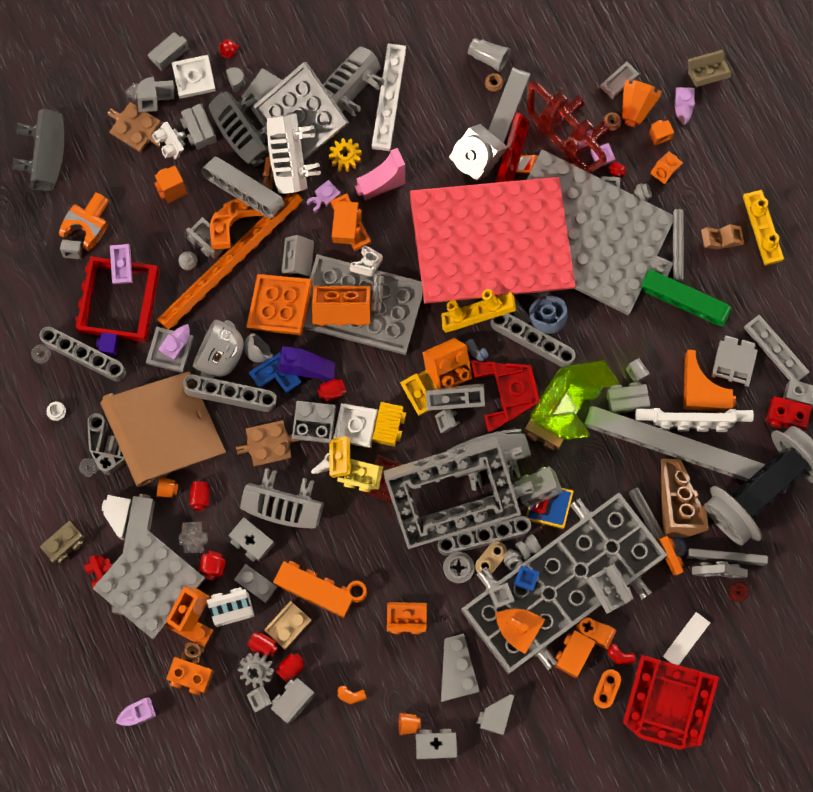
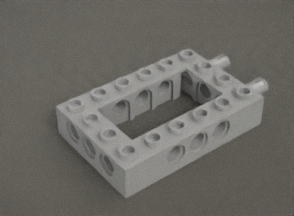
[384,436,535,549]

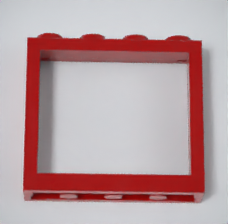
[75,256,160,343]

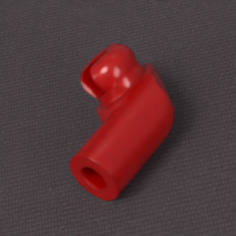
[607,644,635,664]

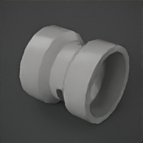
[515,534,542,561]

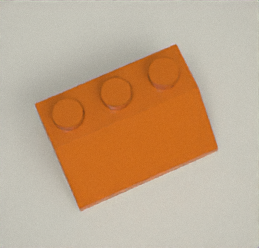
[312,286,371,326]

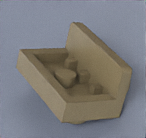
[688,50,731,87]

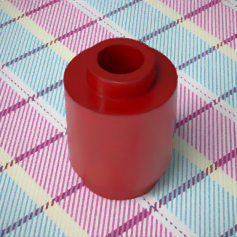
[317,378,347,402]
[190,481,210,511]
[247,632,278,659]
[276,653,305,683]

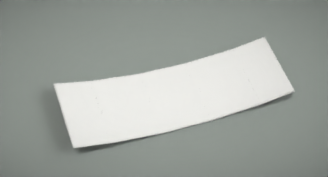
[663,612,710,665]

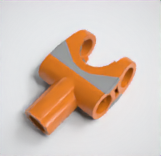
[59,193,110,251]

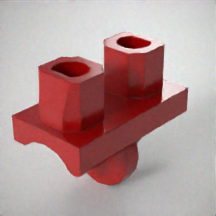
[84,555,113,591]

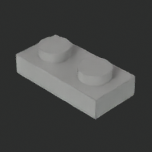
[234,564,278,603]

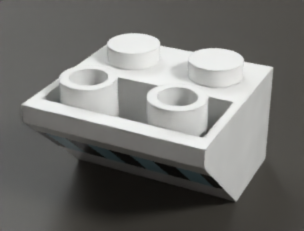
[207,588,255,627]

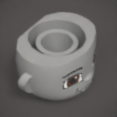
[193,320,244,378]

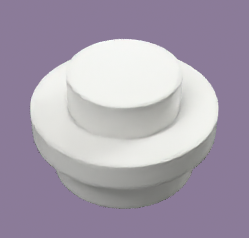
[47,402,66,421]

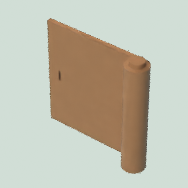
[100,371,226,487]

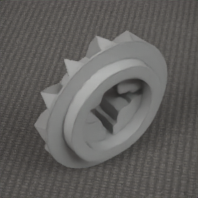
[443,552,474,584]

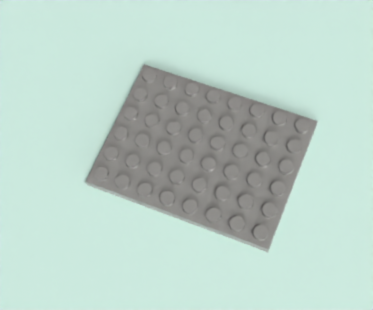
[527,150,674,315]

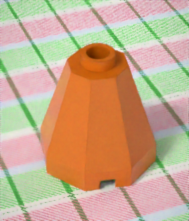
[622,79,662,127]

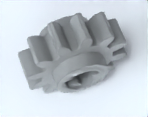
[238,652,274,688]

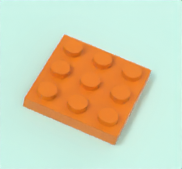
[246,274,313,335]

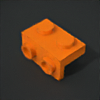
[387,602,427,634]

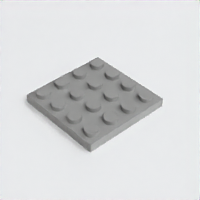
[251,62,349,161]
[93,528,205,640]

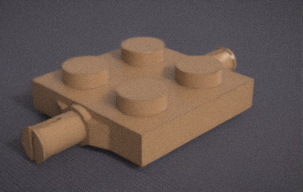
[108,102,164,153]
[236,420,300,467]

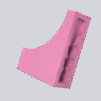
[355,148,405,201]

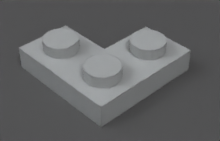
[692,561,748,578]

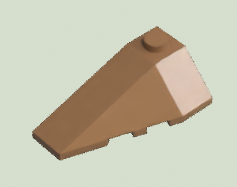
[661,459,709,539]

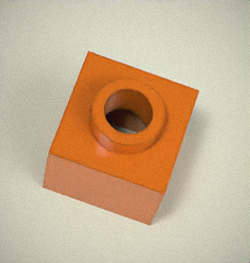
[649,120,674,146]

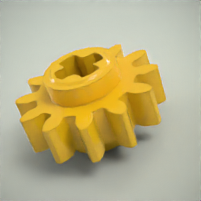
[329,138,362,172]

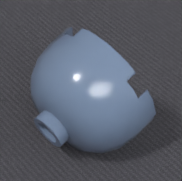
[529,296,568,334]

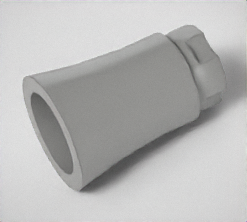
[468,38,510,72]

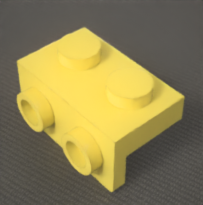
[337,459,383,492]

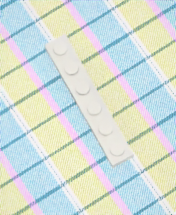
[372,44,406,151]

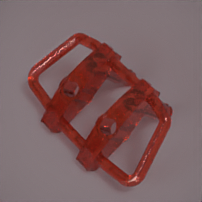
[527,81,610,174]

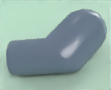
[465,339,489,361]

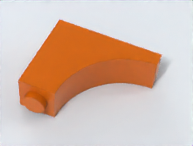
[683,350,736,412]

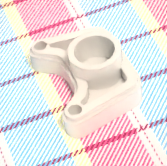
[350,246,383,276]

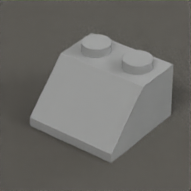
[271,678,316,725]

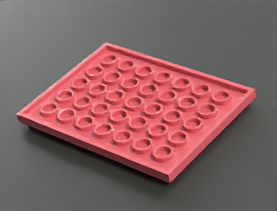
[410,177,575,304]

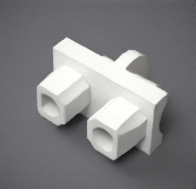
[153,121,186,159]

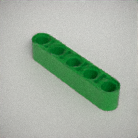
[640,270,732,326]

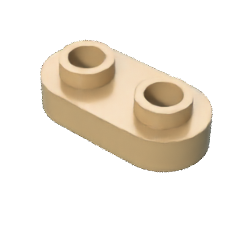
[475,542,507,577]

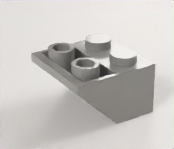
[292,401,336,443]

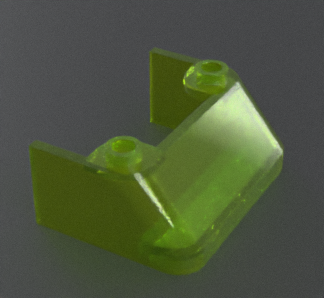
[531,360,619,439]

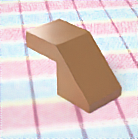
[701,224,745,249]

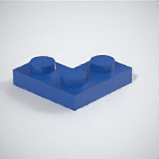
[249,352,302,394]

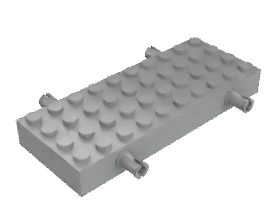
[461,493,667,675]

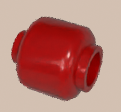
[198,551,226,581]

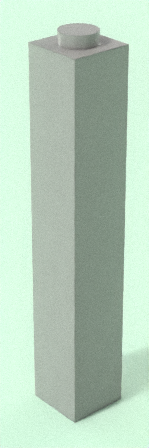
[112,494,155,616]

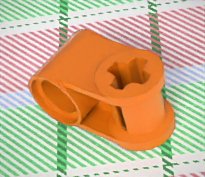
[576,618,616,649]

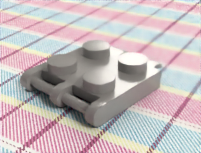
[711,335,758,387]

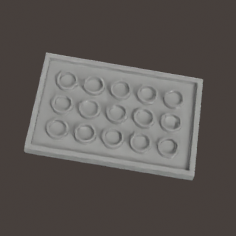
[304,254,423,355]

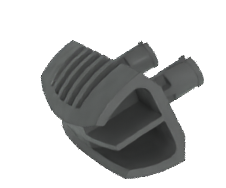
[208,92,270,167]
[12,109,64,191]

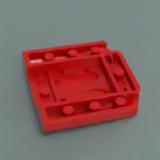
[623,655,719,749]

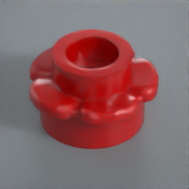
[609,162,627,178]

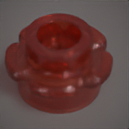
[729,583,748,602]

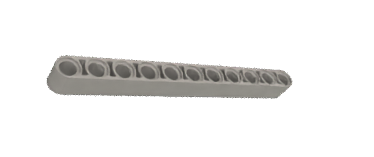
[584,406,786,493]

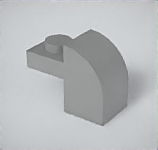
[137,77,174,112]

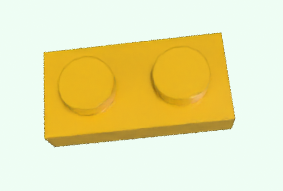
[329,436,350,478]

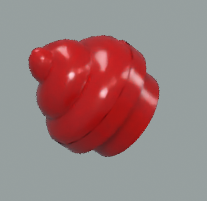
[219,39,239,58]

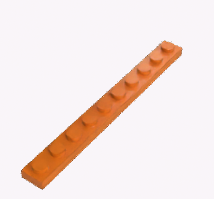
[157,193,303,330]

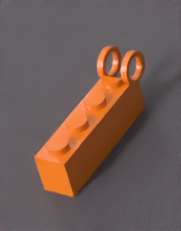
[273,561,367,619]

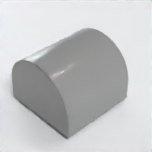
[226,67,245,93]
[60,240,83,259]
[626,358,650,382]

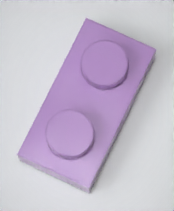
[110,244,133,284]

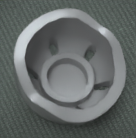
[244,333,273,363]

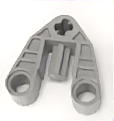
[88,413,126,475]

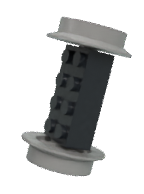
[704,426,813,545]

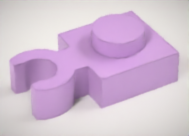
[307,180,341,213]

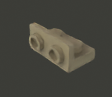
[40,521,85,565]

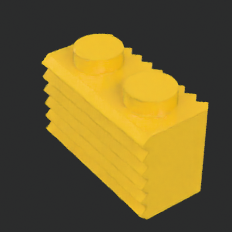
[373,402,406,447]

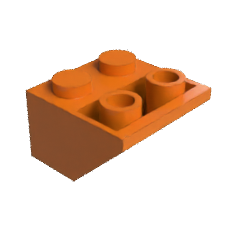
[422,338,472,389]

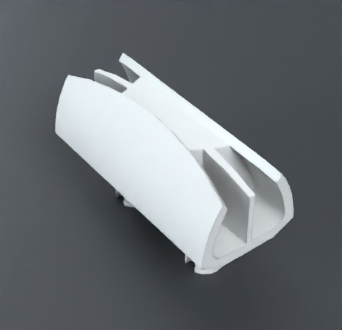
[267,113,321,193]

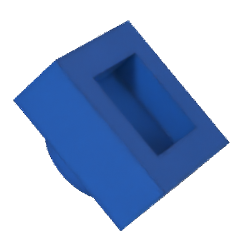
[514,565,540,592]

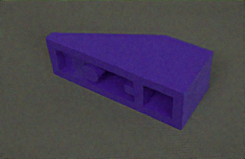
[277,346,336,381]

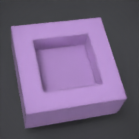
[591,143,616,168]

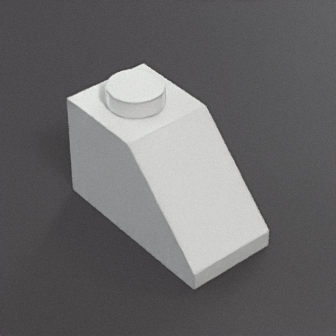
[102,495,132,540]

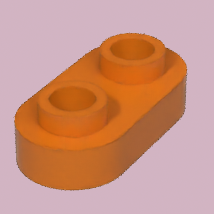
[593,669,621,709]

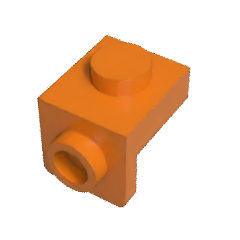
[651,152,683,184]

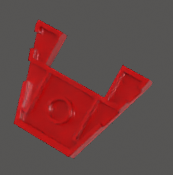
[471,360,540,433]

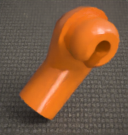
[337,686,367,704]

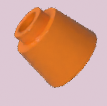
[156,476,178,498]
[399,713,421,735]

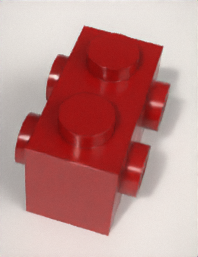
[765,396,812,431]

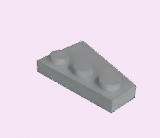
[441,634,479,702]

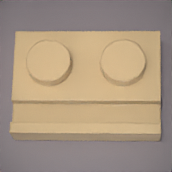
[264,601,312,650]

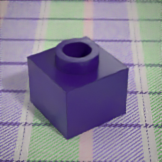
[96,332,120,357]

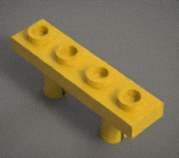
[743,190,784,265]
[441,289,516,333]

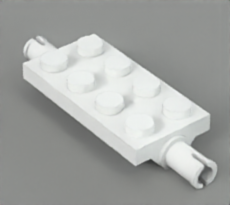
[635,408,753,432]

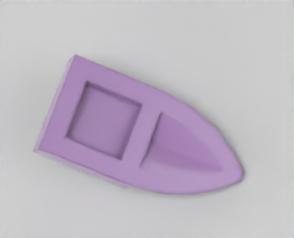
[675,87,695,125]
[158,324,190,361]
[116,698,156,726]

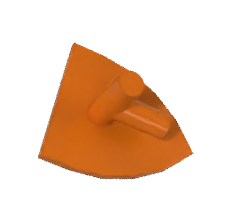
[495,609,545,654]

